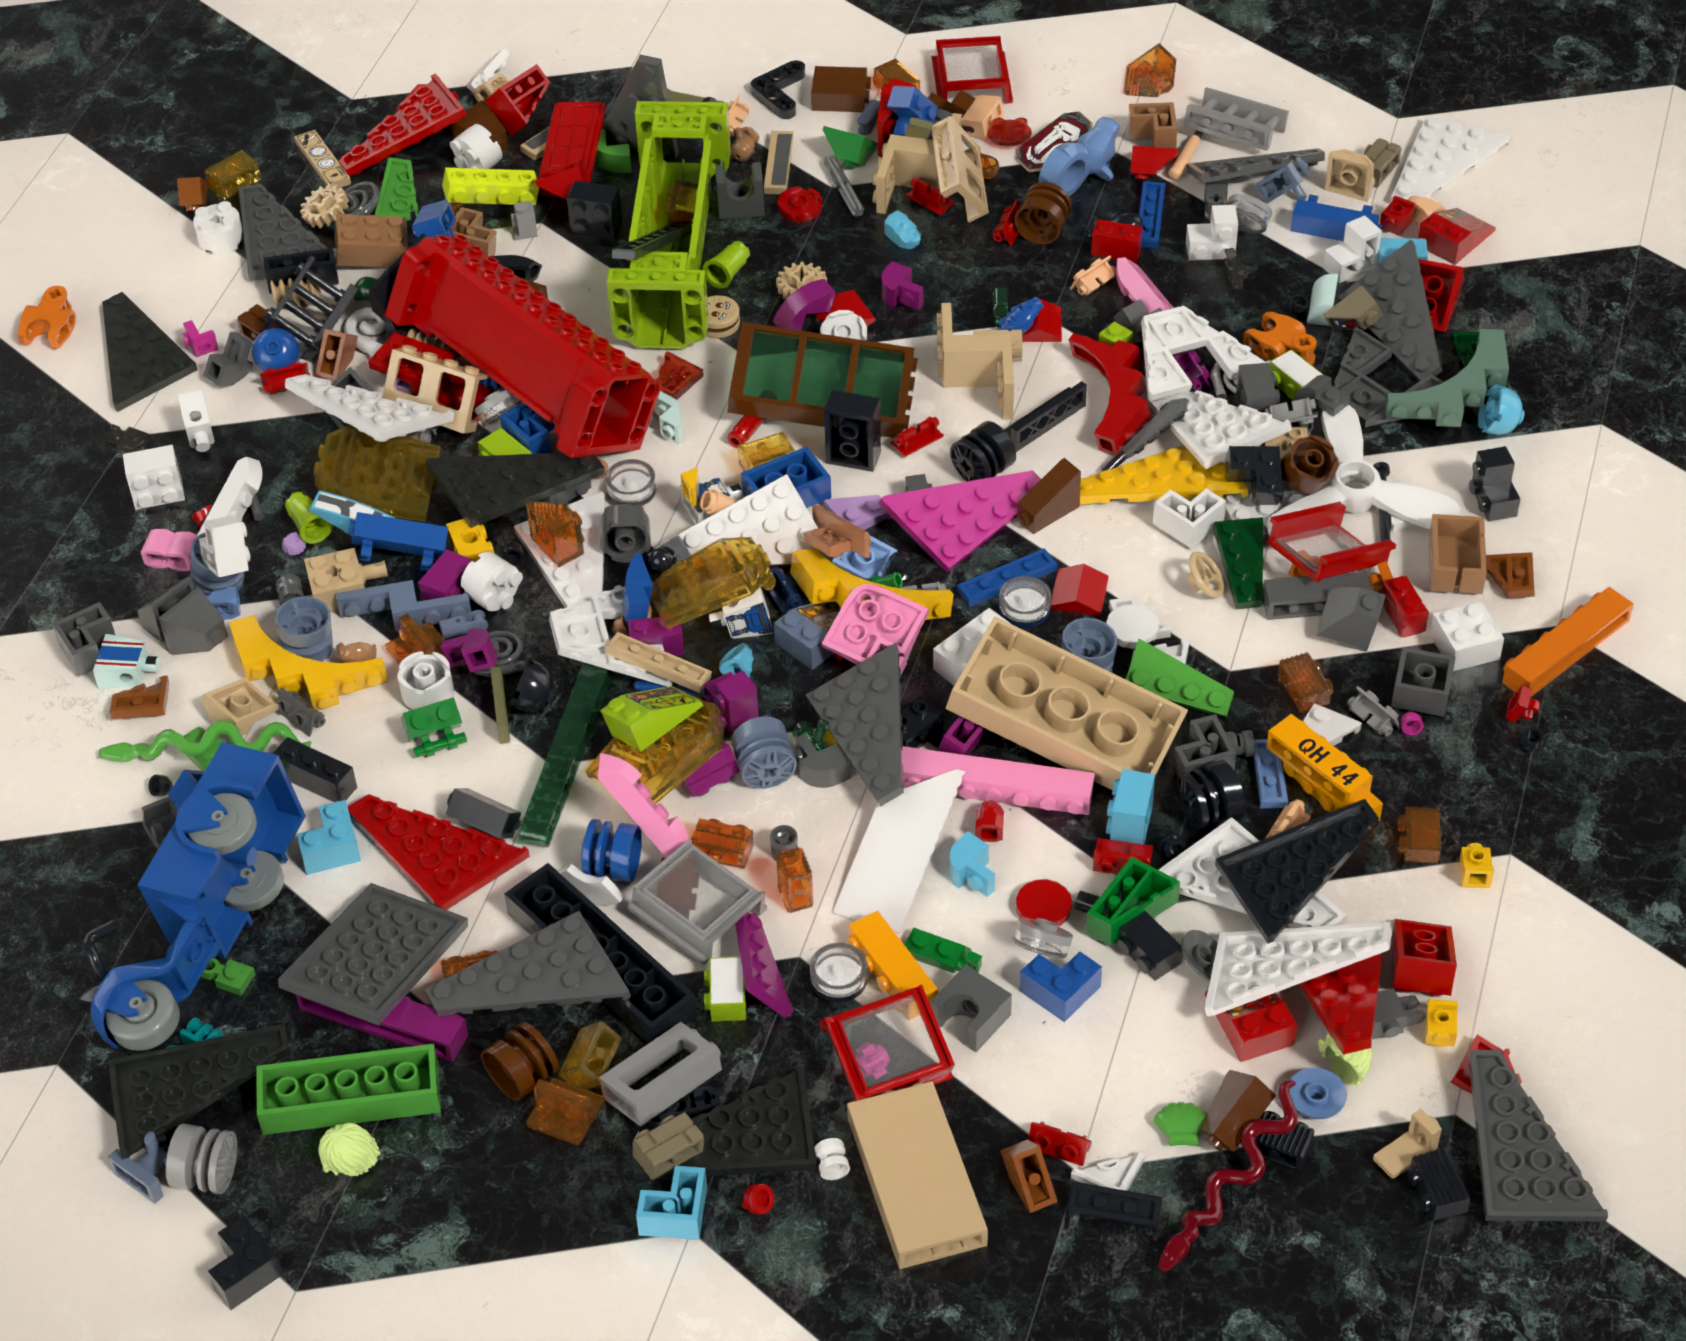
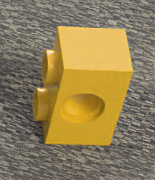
[446,519,494,562]

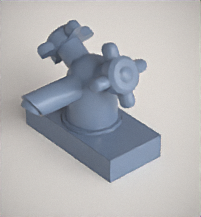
[1255,157,1310,204]
[108,1132,167,1204]

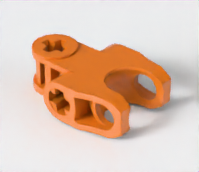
[18,286,76,349]
[1243,312,1317,365]

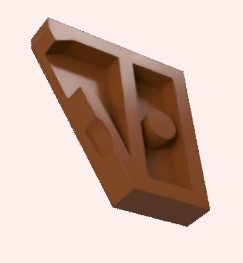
[1486,552,1535,598]
[110,675,170,719]

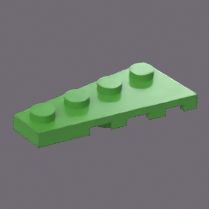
[375,157,418,221]
[1126,639,1234,719]

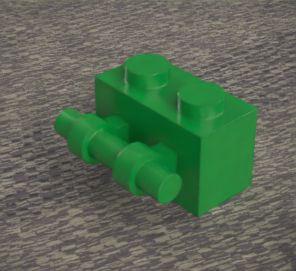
[401,697,467,758]

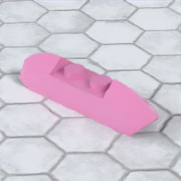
[1116,257,1173,313]
[598,753,689,858]

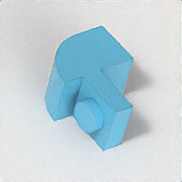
[950,831,995,897]

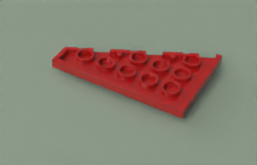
[339,73,467,177]
[348,794,530,910]
[1298,922,1383,1055]

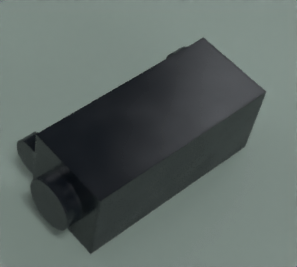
[445,788,522,839]

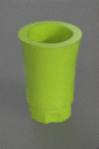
[703,241,750,289]
[285,492,333,544]

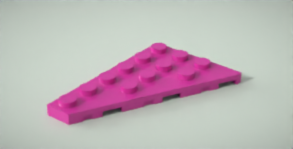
[878,470,1041,573]

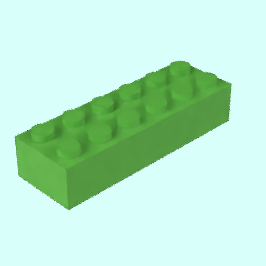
[257,1044,441,1135]

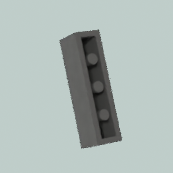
[1263,572,1372,620]

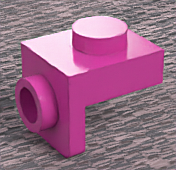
[182,320,218,357]

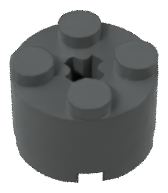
[599,504,651,563]

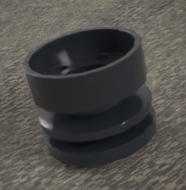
[950,421,1016,482]
[1176,760,1245,830]

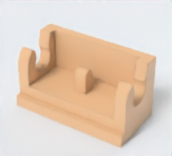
[962,95,1005,141]

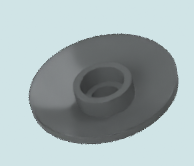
[1181,930,1218,980]

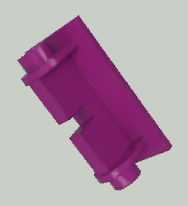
[1174,349,1212,391]

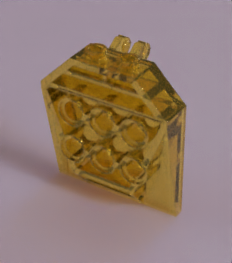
[314,424,441,522]
[651,537,776,629]
[585,695,724,803]

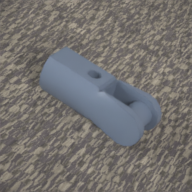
[857,100,880,135]
[439,610,488,640]

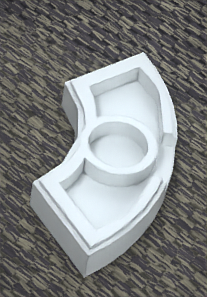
[558,864,624,905]

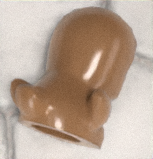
[731,127,760,163]

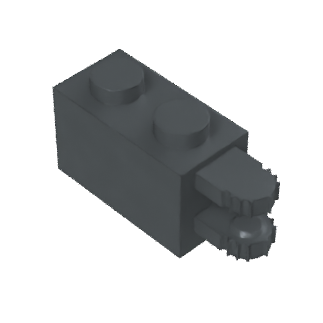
[1372,988,1426,1040]

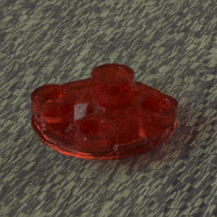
[987,117,1032,146]

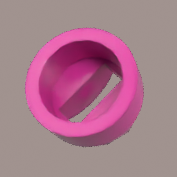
[1401,712,1424,735]

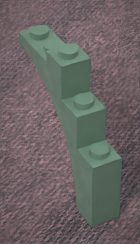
[1385,329,1509,427]

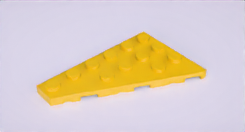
[1080,445,1248,504]

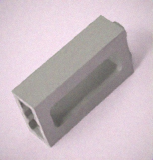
[599,1022,722,1127]

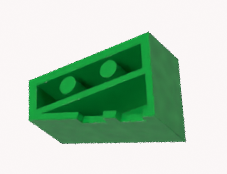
[1086,857,1180,946]

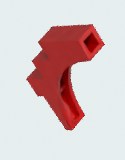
[1068,333,1151,456]

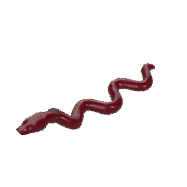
[1157,1080,1298,1272]

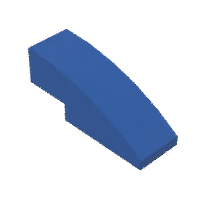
[622,553,653,624]

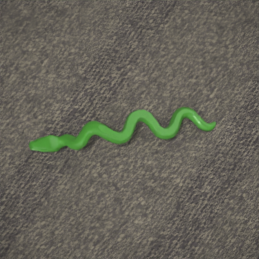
[99,720,312,762]

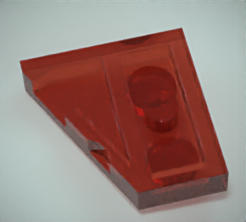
[656,351,704,400]

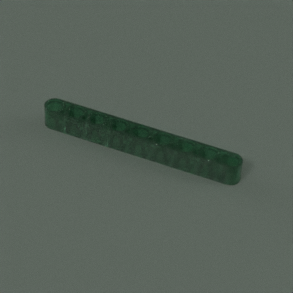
[519,662,613,847]

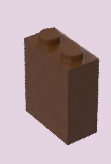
[811,66,871,112]

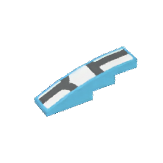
[309,490,394,536]

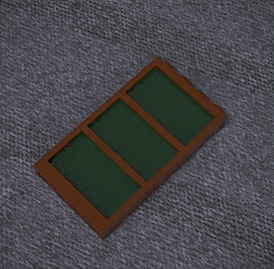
[727,322,918,438]

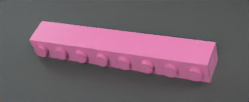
[902,746,1095,815]

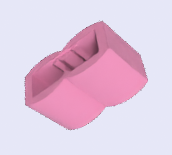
[141,529,197,571]

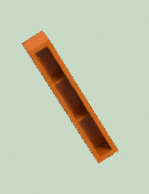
[1502,587,1634,697]

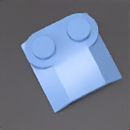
[832,535,897,580]

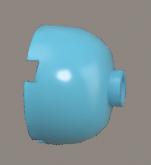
[1478,384,1524,435]

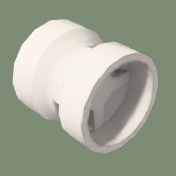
[814,1138,850,1180]

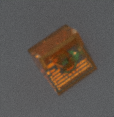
[1123,43,1177,97]
[526,501,585,567]

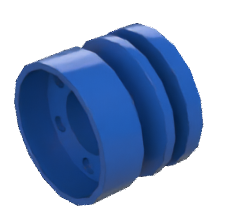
[581,819,642,883]

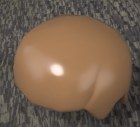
[337,642,376,663]

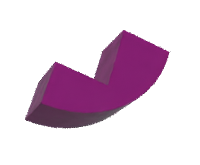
[773,279,836,331]

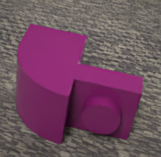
[882,261,923,310]
[441,628,498,673]

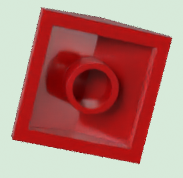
[1022,298,1062,342]
[1051,564,1109,616]

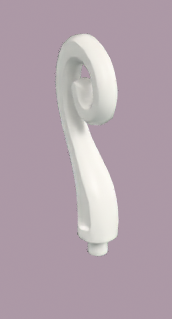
[344,308,386,376]

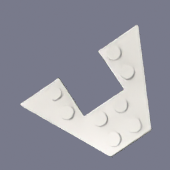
[1141,306,1270,401]
[549,585,672,687]

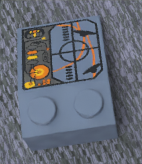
[774,602,841,670]

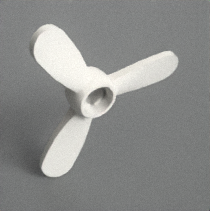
[1266,405,1460,536]

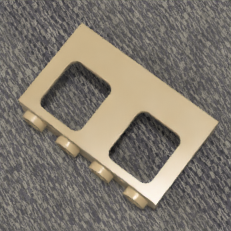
[932,116,989,223]
[382,345,488,434]

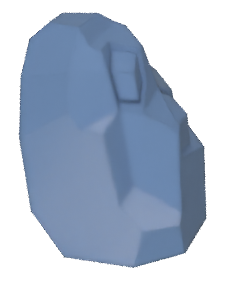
[206,586,241,620]

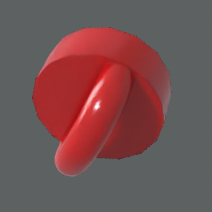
[192,504,214,529]
[741,1184,774,1214]

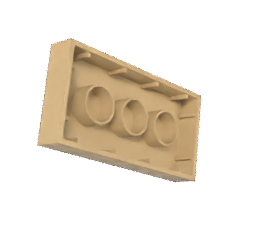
[945,616,1188,790]

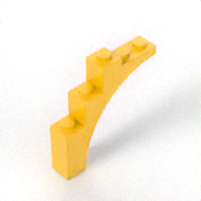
[790,548,954,620]
[229,615,388,710]

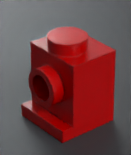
[1380,195,1416,236]

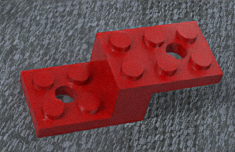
[368,332,499,422]

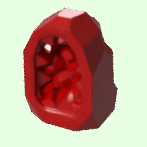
[975,800,1004,842]

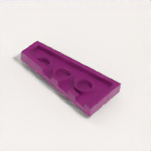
[735,912,793,1018]

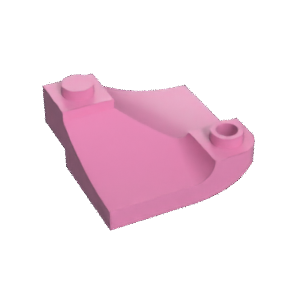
[822,584,929,674]

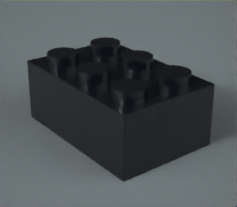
[824,390,881,472]

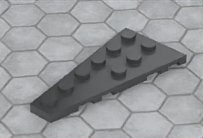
[1187,148,1325,183]

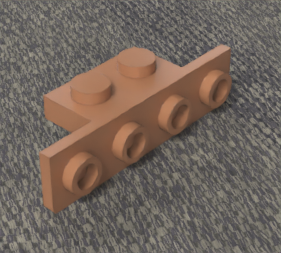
[804,505,871,558]

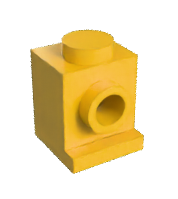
[1459,843,1494,888]
[1425,999,1458,1047]

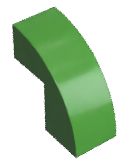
[594,129,632,173]

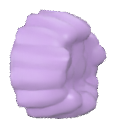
[282,532,306,555]

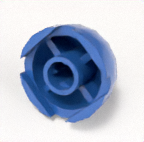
[252,328,300,372]

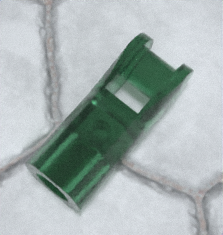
[993,288,1008,328]

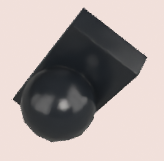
[642,535,692,582]

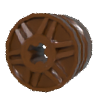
[1014,182,1072,245]
[481,1022,559,1101]

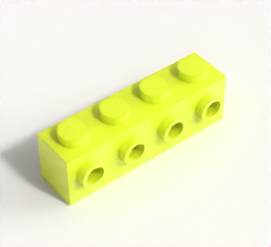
[442,167,539,205]

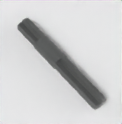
[824,155,864,217]

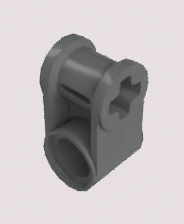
[1204,182,1228,221]

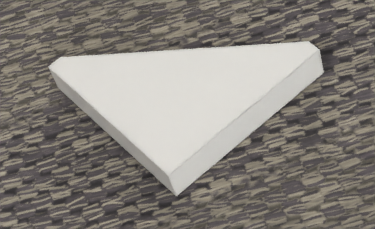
[1071,1151,1146,1191]

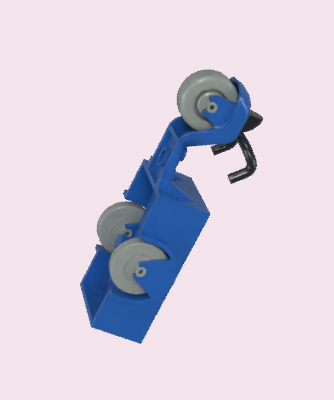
[77,742,306,1051]

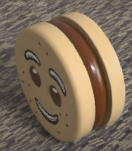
[707,295,740,338]

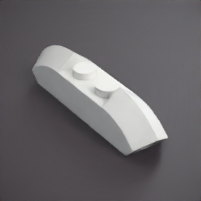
[197,457,262,537]

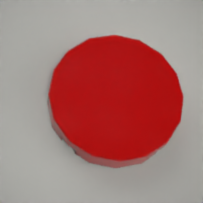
[777,187,822,222]
[1016,879,1072,926]

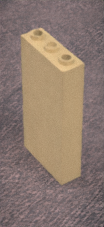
[847,1081,988,1269]

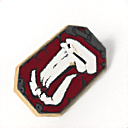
[1016,111,1093,173]

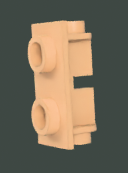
[728,95,749,137]
[1070,256,1116,296]
[1265,800,1311,839]

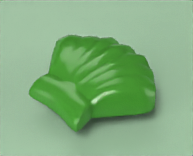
[1153,1102,1207,1146]

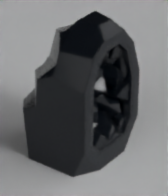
[886,551,916,587]

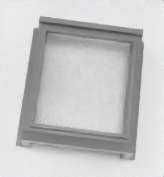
[628,839,767,965]

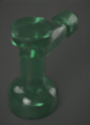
[792,719,829,752]

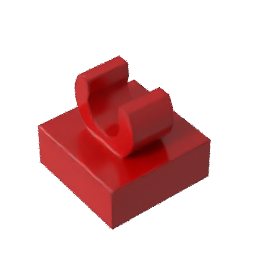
[1505,685,1540,723]

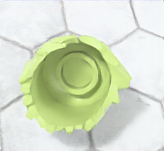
[1318,1034,1372,1085]
[318,1123,381,1176]

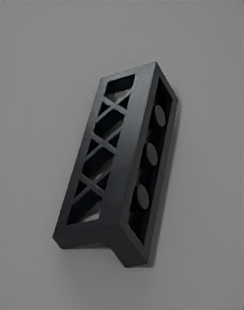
[1004,381,1087,452]

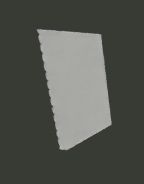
[832,769,966,933]

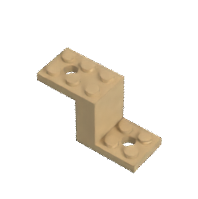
[872,113,962,214]
[937,303,1014,420]

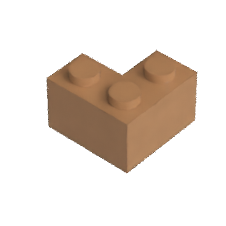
[1128,102,1177,149]
[452,207,497,256]

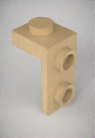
[1373,1108,1442,1178]

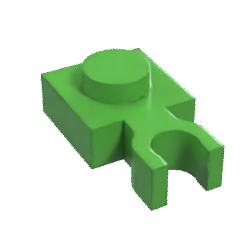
[201,958,255,996]

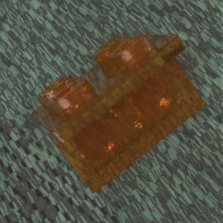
[385,613,445,665]
[526,1078,605,1145]

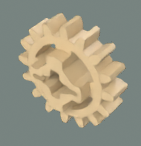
[300,184,349,228]
[776,262,827,299]

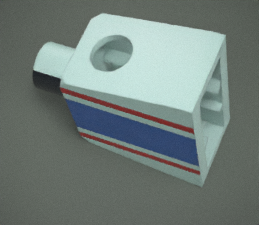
[93,634,160,689]

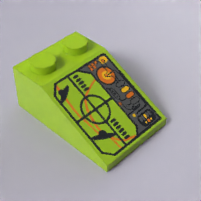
[600,686,703,752]

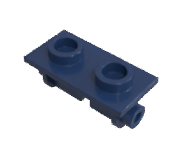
[763,567,806,615]

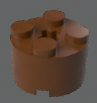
[1281,435,1339,495]

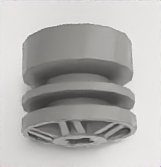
[166,1123,237,1194]

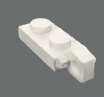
[467,48,510,94]

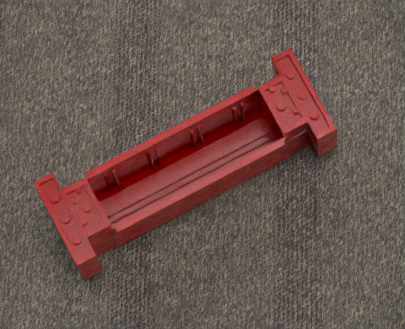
[385,234,661,458]

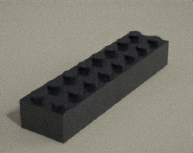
[504,863,697,1044]

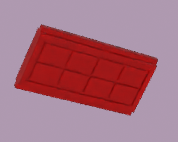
[538,102,607,196]

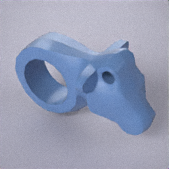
[1039,117,1120,197]

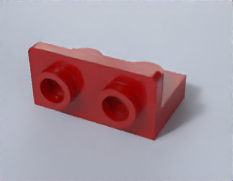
[1093,838,1153,874]

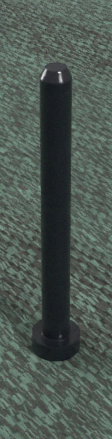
[1373,462,1391,542]

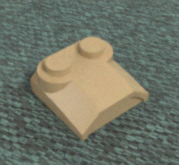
[1325,149,1375,202]
[202,678,279,736]

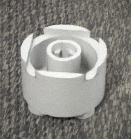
[450,124,502,169]
[193,201,244,255]
[461,552,523,611]
[397,651,454,710]

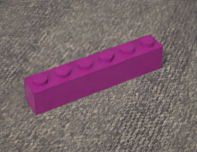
[296,994,468,1062]

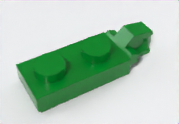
[904,927,982,974]

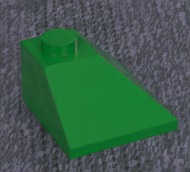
[823,126,878,168]

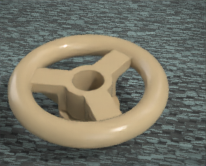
[1187,551,1225,598]

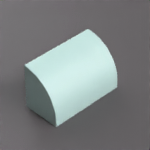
[1307,274,1338,326]

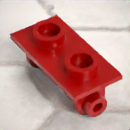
[906,177,955,216]
[993,200,1020,246]
[260,362,311,395]
[890,416,944,457]
[1028,1121,1092,1166]

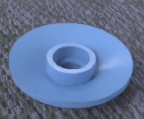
[1290,1068,1347,1119]

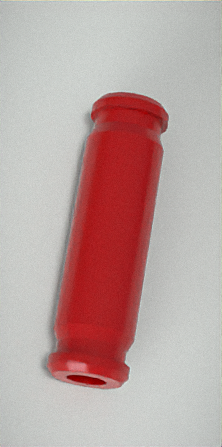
[727,391,777,448]

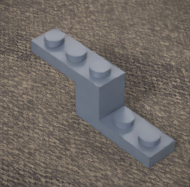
[336,580,471,631]

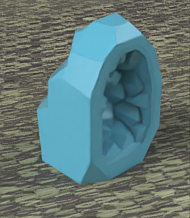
[884,210,921,249]
[719,643,754,677]

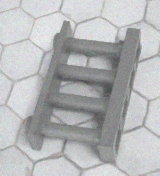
[1184,87,1289,151]

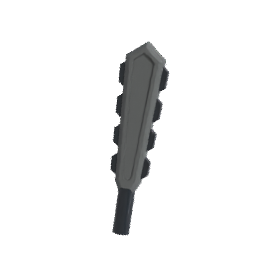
[1101,398,1188,471]

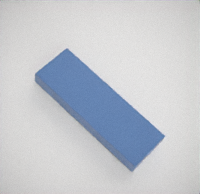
[1253,739,1288,809]

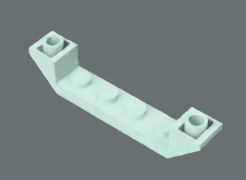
[653,391,682,445]

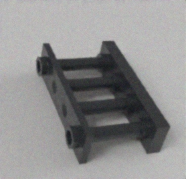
[262,256,358,362]

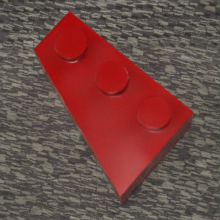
[485,64,550,136]

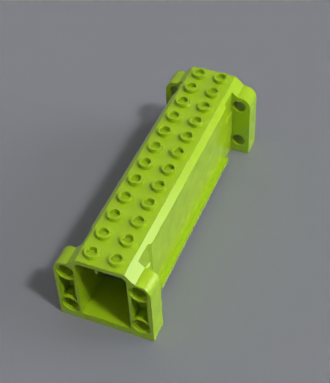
[607,101,731,349]

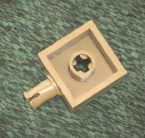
[304,548,388,613]

